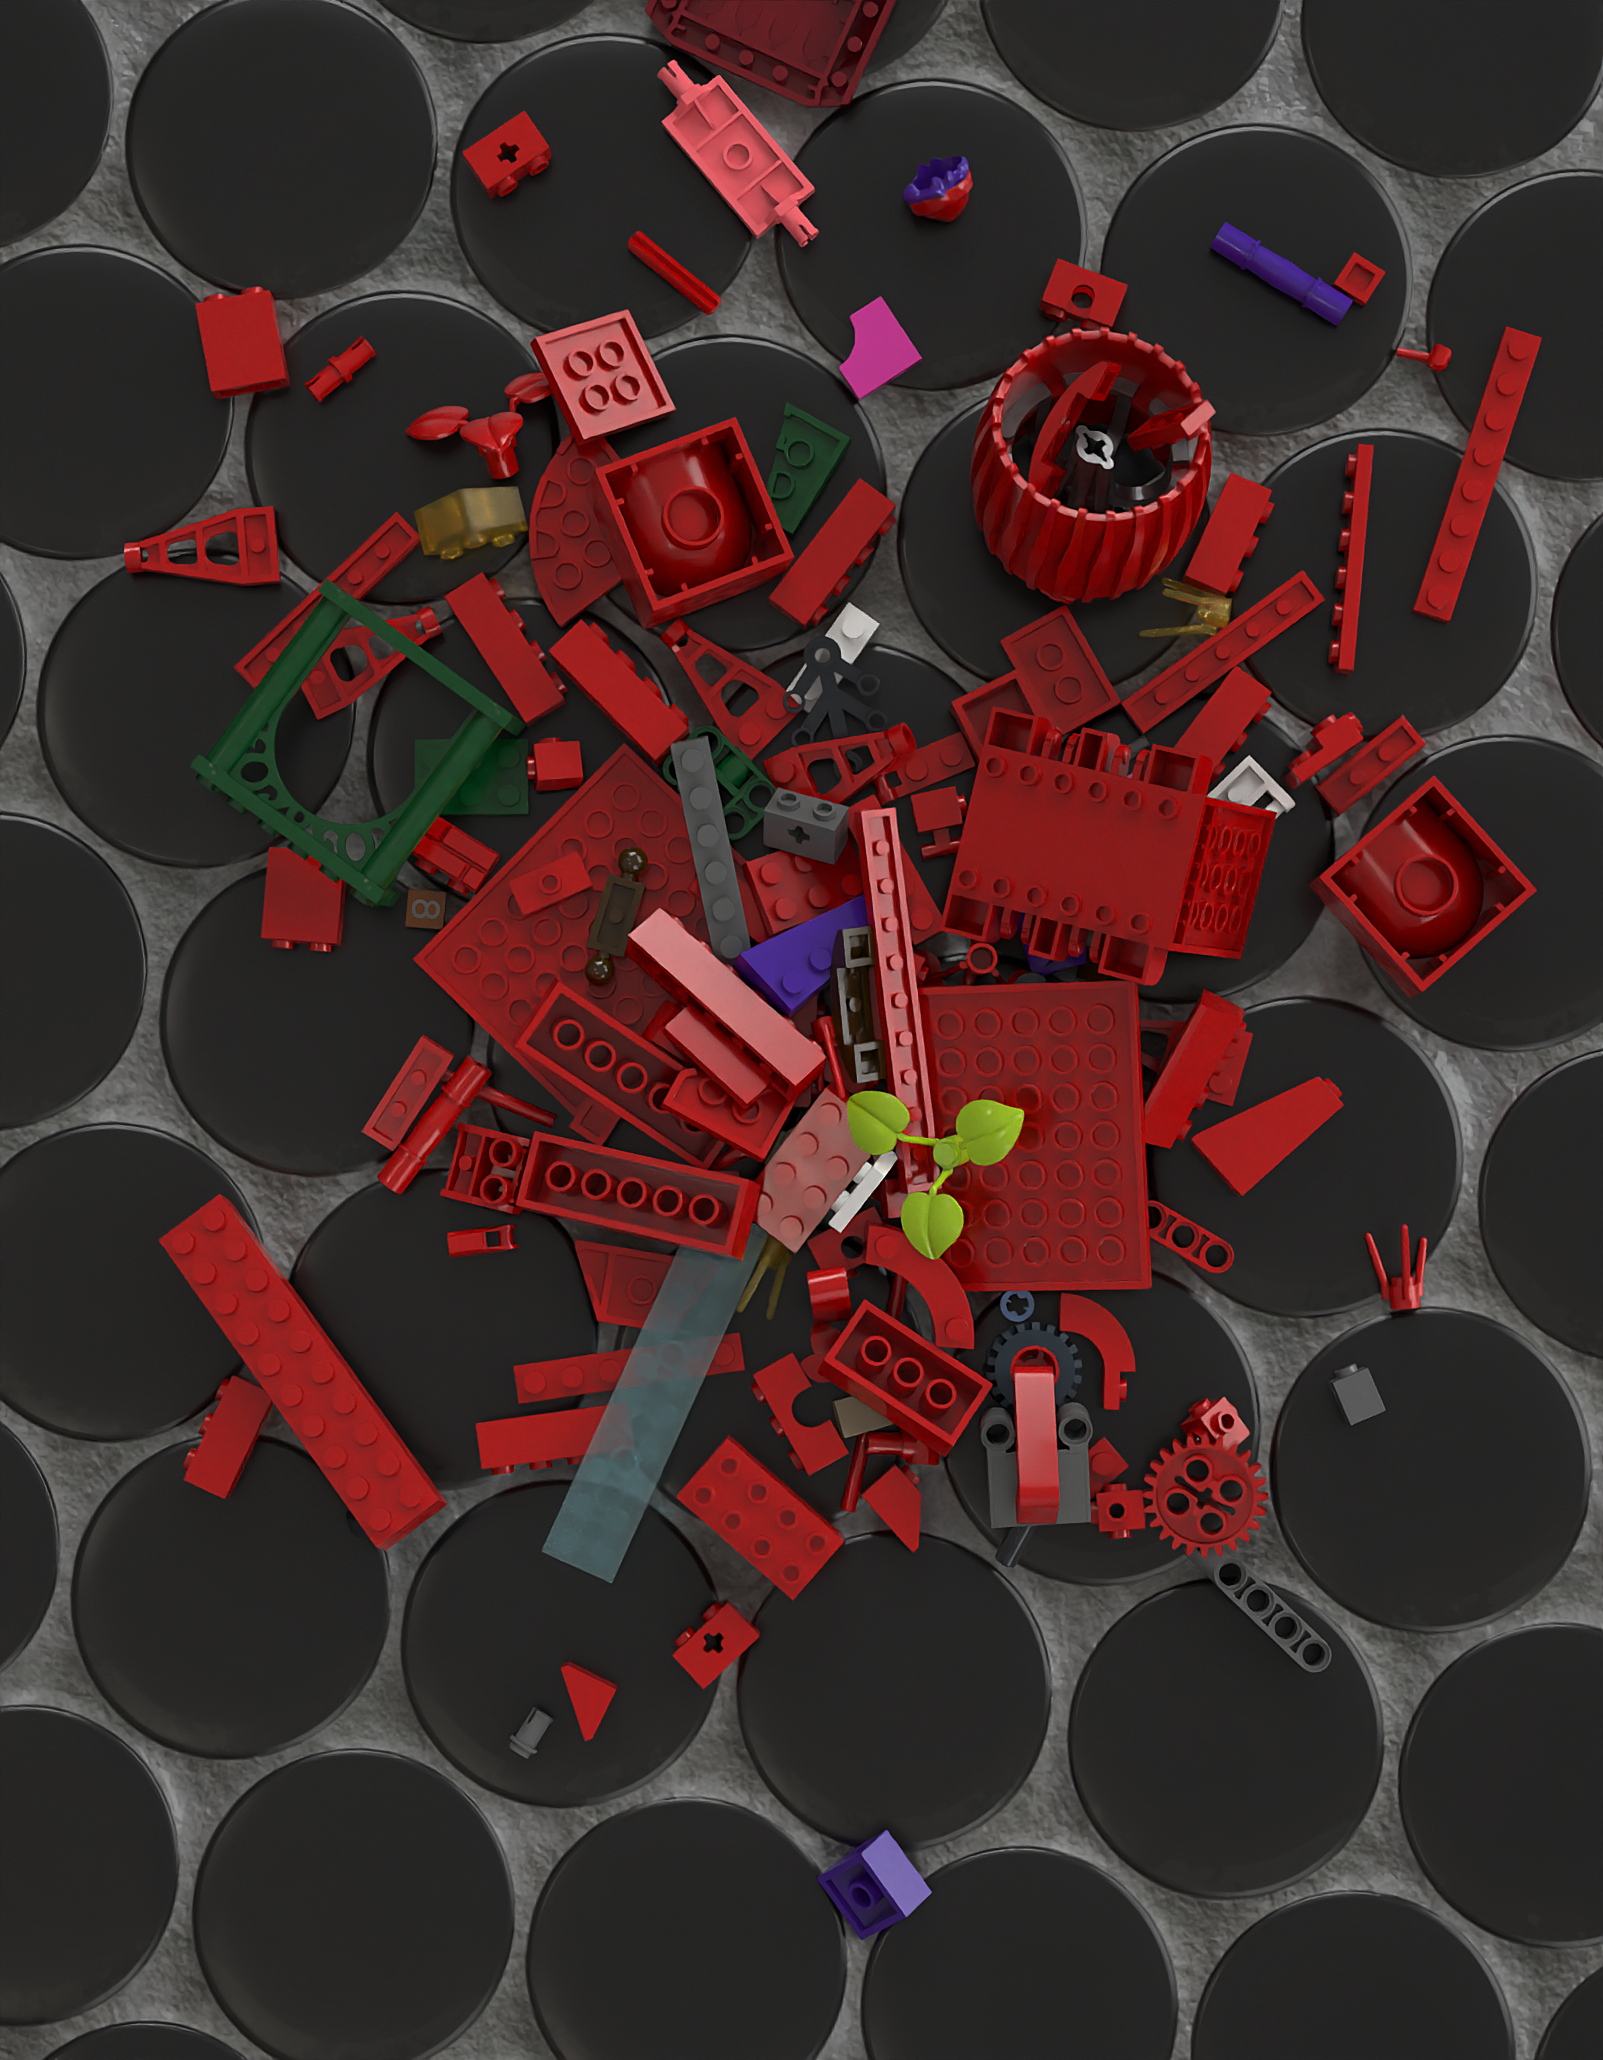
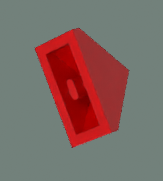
[561,1662,618,1741]

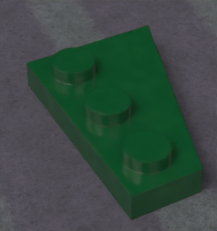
[766,402,852,537]

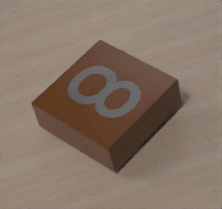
[405,889,447,930]

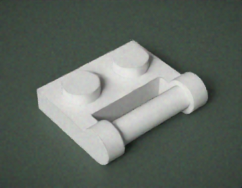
[1207,755,1295,818]
[828,1150,897,1233]

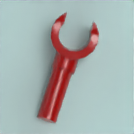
[1396,344,1452,371]

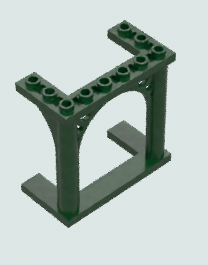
[190,579,526,908]

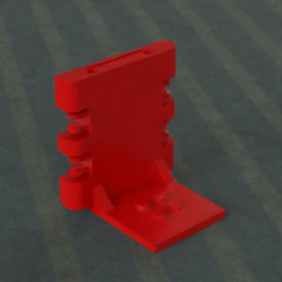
[939,706,1277,986]

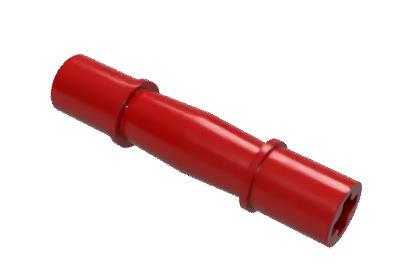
[377,1055,492,1195]

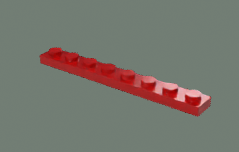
[1412,326,1542,623]

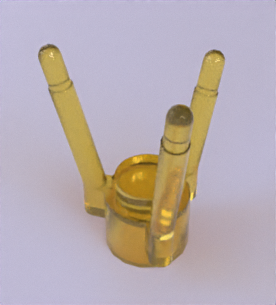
[1139,577,1232,638]
[722,1231,792,1320]

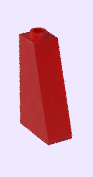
[1188,1076,1344,1197]

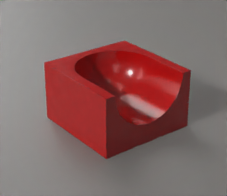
[586,417,794,631]
[1308,776,1537,998]

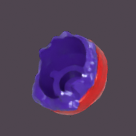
[903,156,973,222]

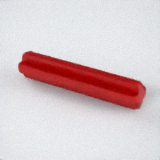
[627,231,721,315]

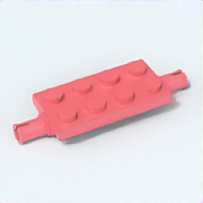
[657,60,819,248]

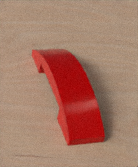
[1028,361,1122,500]

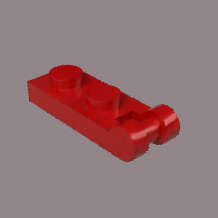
[871,731,976,806]

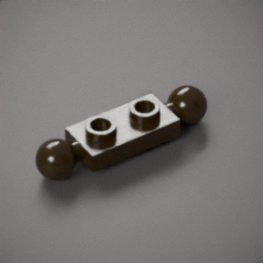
[584,846,648,986]

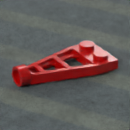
[124,506,281,586]
[301,605,443,720]
[659,618,803,760]
[762,722,916,805]
[1140,1020,1253,1107]

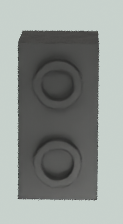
[763,788,849,865]

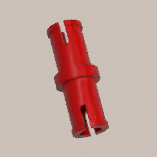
[304,336,376,403]

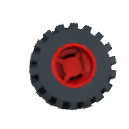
[983,1322,1082,1414]

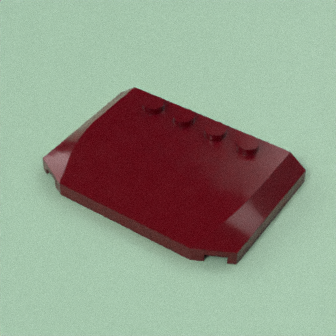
[644,0,897,108]

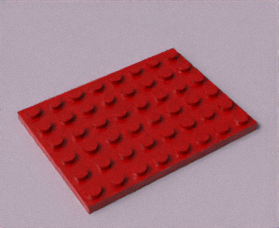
[413,743,751,1117]
[917,980,1152,1292]

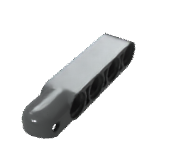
[1181,1543,1332,1673]

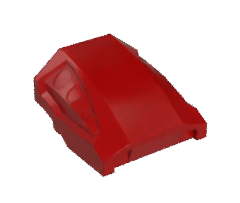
[440,1122,532,1215]

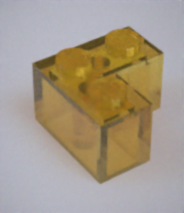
[414,486,528,560]

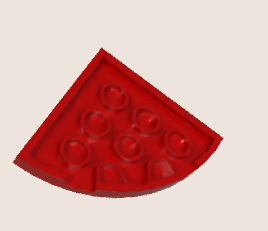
[529,432,623,628]

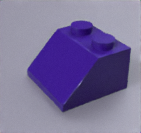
[817,1830,932,1940]

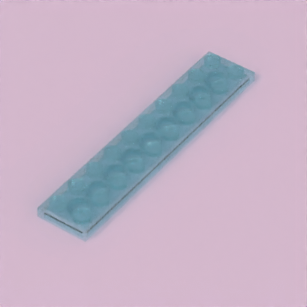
[541,1223,769,1583]

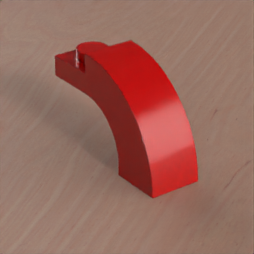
[1058,1292,1135,1410]

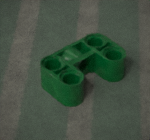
[663,725,776,843]

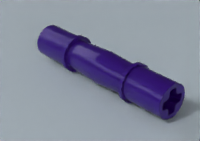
[1210,222,1354,326]

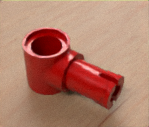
[865,1429,940,1465]

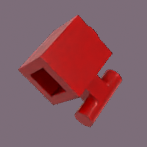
[910,786,968,860]

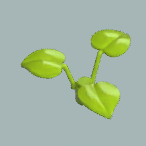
[847,1091,1024,1259]

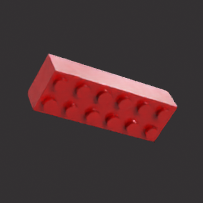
[512,979,725,1170]
[516,1131,761,1261]

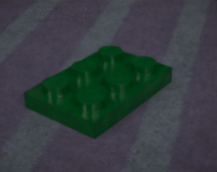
[415,739,529,816]

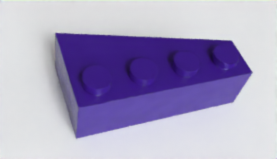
[732,895,868,1018]

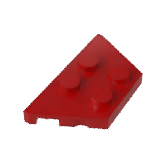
[574,1240,720,1334]

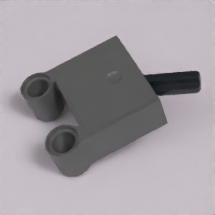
[978,1402,1093,1568]

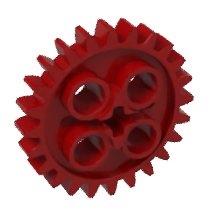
[1142,1431,1268,1558]

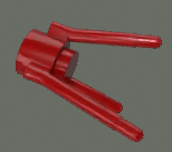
[809,1015,879,1098]
[1365,1224,1427,1309]

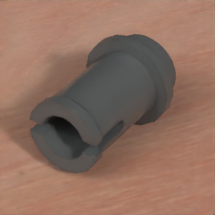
[509,1707,554,1759]

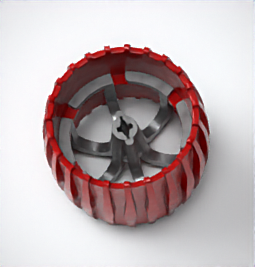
[970,327,1212,603]

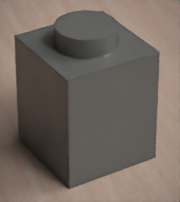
[1328,1363,1386,1425]

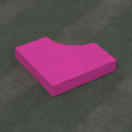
[839,296,922,401]

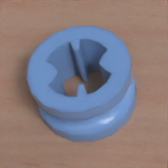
[1000,1291,1035,1322]

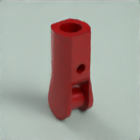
[447,1224,519,1258]

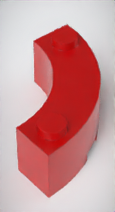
[862,1220,974,1349]

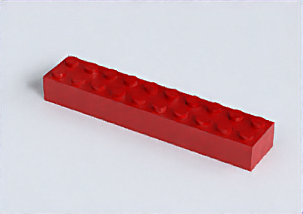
[159,1194,448,1551]

